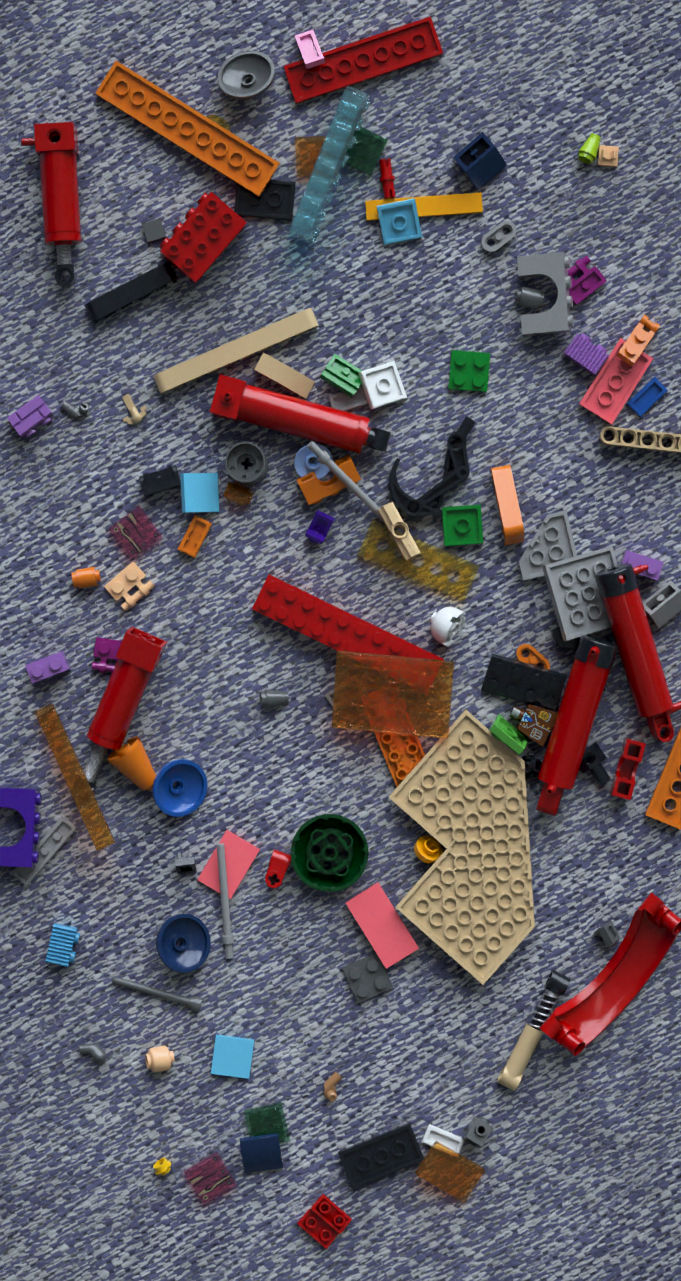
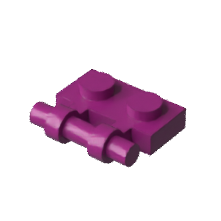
[568,256,607,305]
[91,637,122,674]

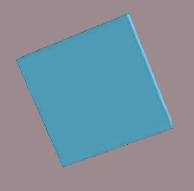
[377,198,422,245]
[180,473,220,513]
[211,1034,254,1079]

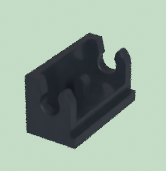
[139,465,181,497]

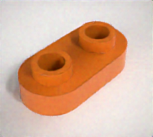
[516,644,550,670]

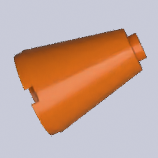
[107,736,156,791]

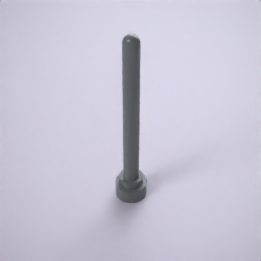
[112,977,203,1013]

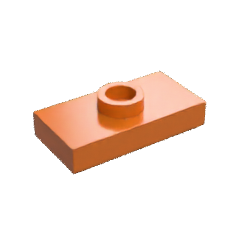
[177,515,212,558]

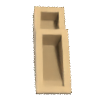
[254,352,315,399]

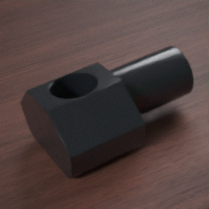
[579,742,611,786]

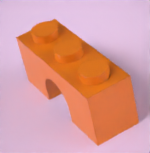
[296,454,361,505]

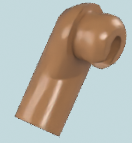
[323,1072,342,1102]

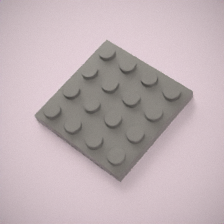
[542,546,618,641]

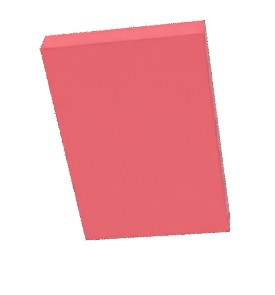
[197,830,260,899]

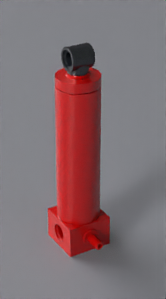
[210,374,391,454]

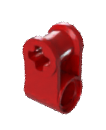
[265,849,291,888]

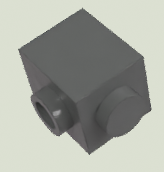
[461,1116,493,1148]

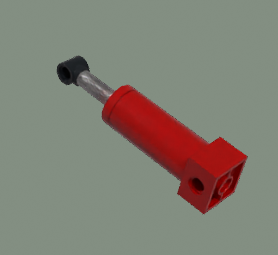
[71,626,168,803]

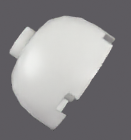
[430,607,466,647]

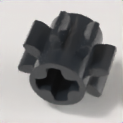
[522,754,542,779]

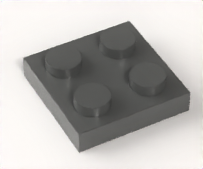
[342,952,393,1003]

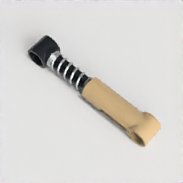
[497,970,571,1091]

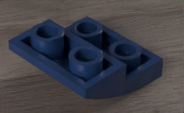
[240,1133,283,1173]

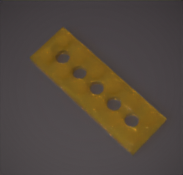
[357,520,479,602]

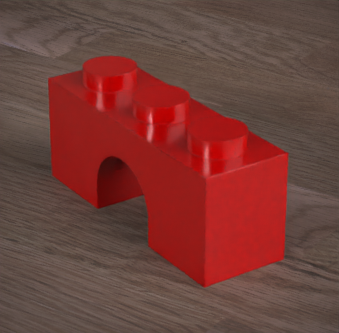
[609,738,646,800]

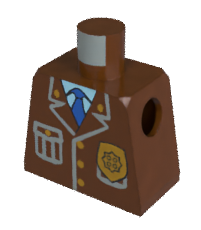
[509,704,558,747]

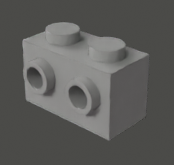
[643,580,681,628]

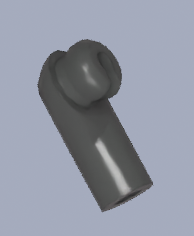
[60,401,90,418]
[79,1044,106,1064]

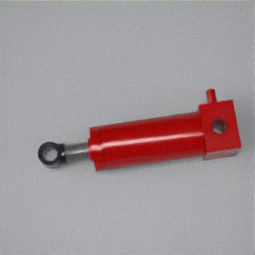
[21,122,82,288]

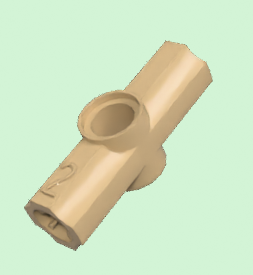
[378,502,421,561]

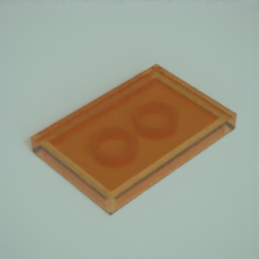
[415,1141,485,1202]

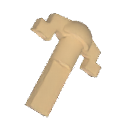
[122,394,147,424]

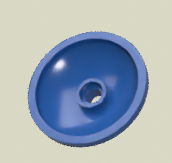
[152,759,207,817]

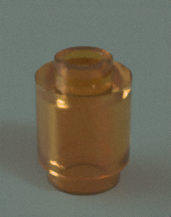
[223,482,253,507]

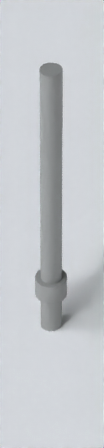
[307,441,385,524]
[216,843,234,959]

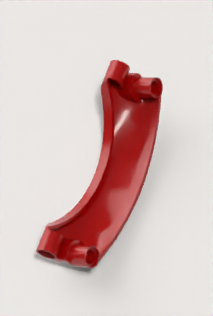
[539,892,681,1056]

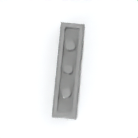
[12,815,77,886]

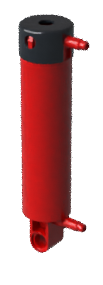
[595,563,681,742]
[536,635,618,816]

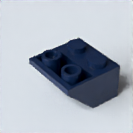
[452,132,507,191]

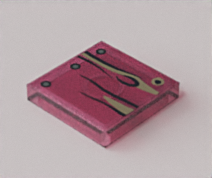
[109,505,163,559]
[184,1151,237,1205]

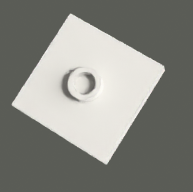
[358,361,407,410]

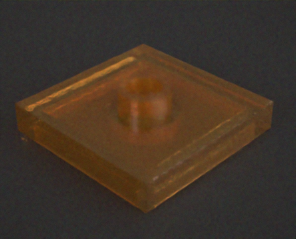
[295,135,336,177]

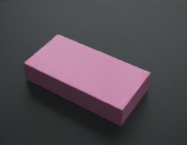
[295,30,325,69]

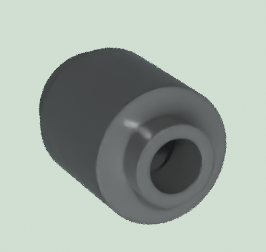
[515,286,545,309]

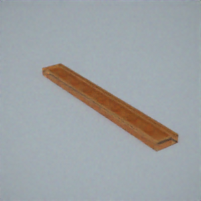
[35,703,116,851]

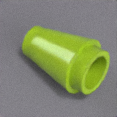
[578,133,601,164]

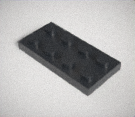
[481,653,567,712]
[338,1122,425,1189]

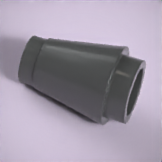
[260,689,289,709]

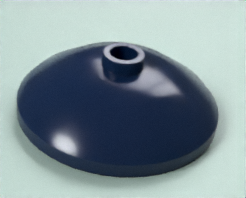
[156,914,211,973]

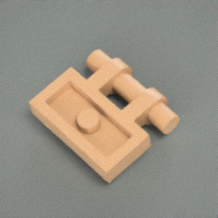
[104,561,155,611]

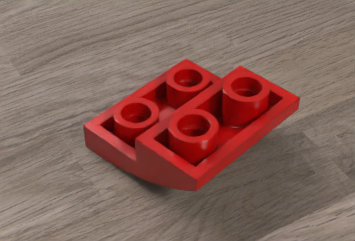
[296,1194,352,1249]

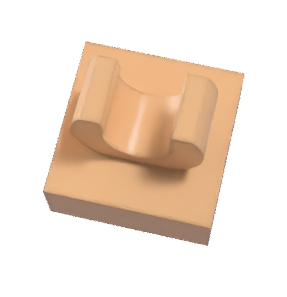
[597,145,619,167]

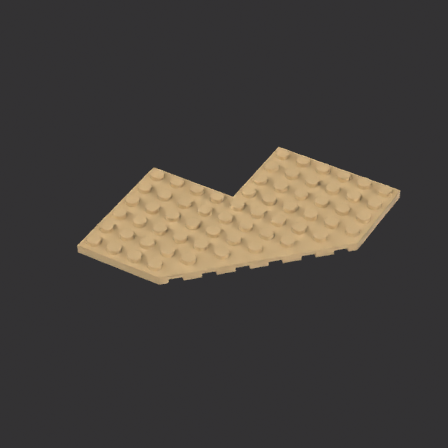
[389,709,535,985]

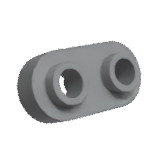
[481,221,516,253]

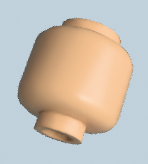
[145,1046,175,1073]

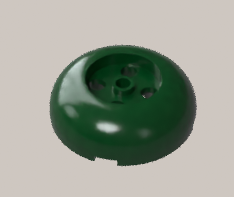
[291,814,369,892]

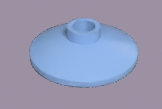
[294,443,333,479]

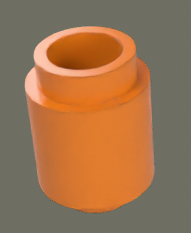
[71,567,101,589]

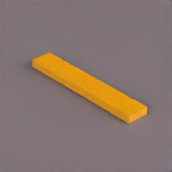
[365,192,483,221]

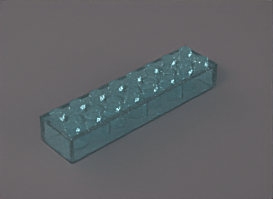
[287,86,371,243]

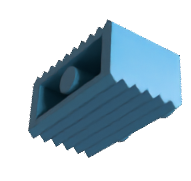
[45,923,80,967]

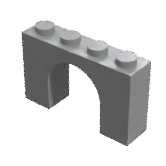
[517,252,574,336]

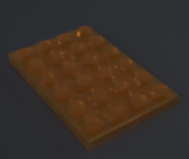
[332,651,454,739]

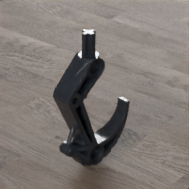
[388,416,476,522]

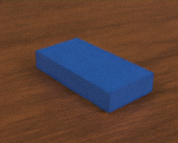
[627,377,668,418]

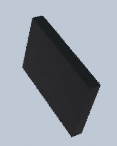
[234,179,296,221]

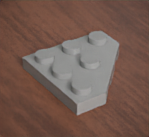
[518,510,577,581]

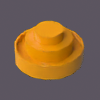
[414,835,442,864]

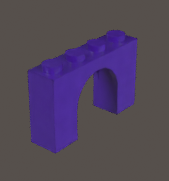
[0,788,42,867]

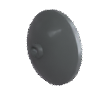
[218,51,275,99]

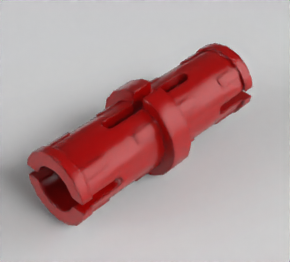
[379,158,396,199]

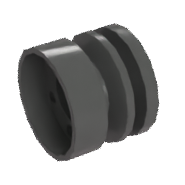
[225,442,268,486]

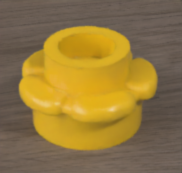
[153,1158,171,1176]

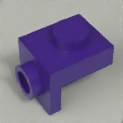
[305,510,335,544]

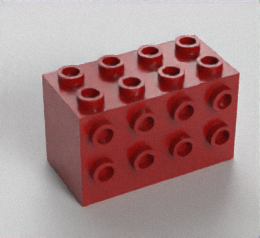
[159,191,247,284]

